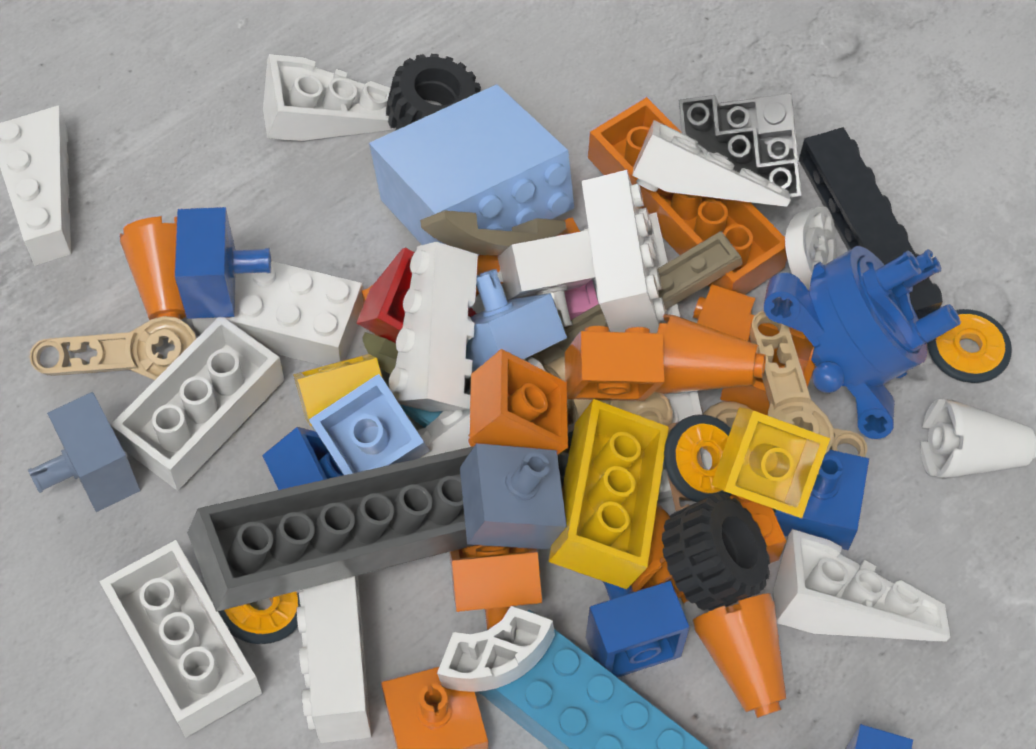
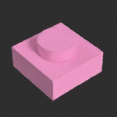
[564,280,598,320]

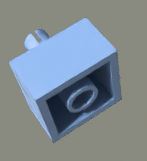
[466,269,567,371]
[309,374,430,475]

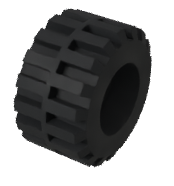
[386,53,481,131]
[662,493,770,611]

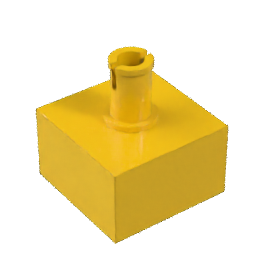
[293,354,382,427]
[711,407,830,518]

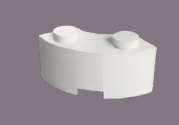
[437,606,555,692]

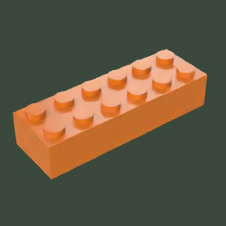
[588,97,787,295]

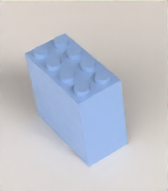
[369,84,574,255]

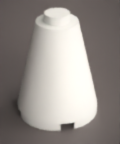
[920,399,1036,479]

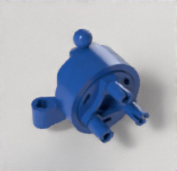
[764,246,961,439]

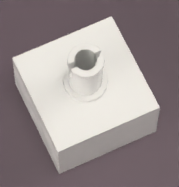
[498,230,596,327]

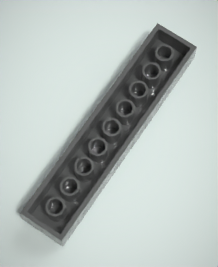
[187,423,575,612]

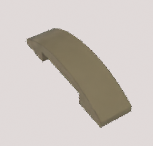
[420,210,566,255]

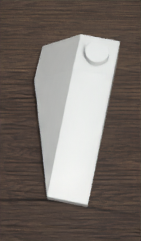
[263,54,396,141]
[632,120,791,207]
[773,529,951,642]

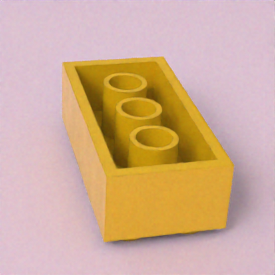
[548,399,669,589]

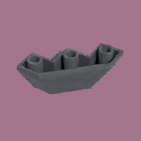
[679,93,802,198]

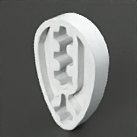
[785,207,836,290]

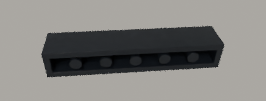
[799,127,943,320]

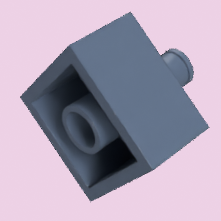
[28,392,140,512]
[460,443,567,549]

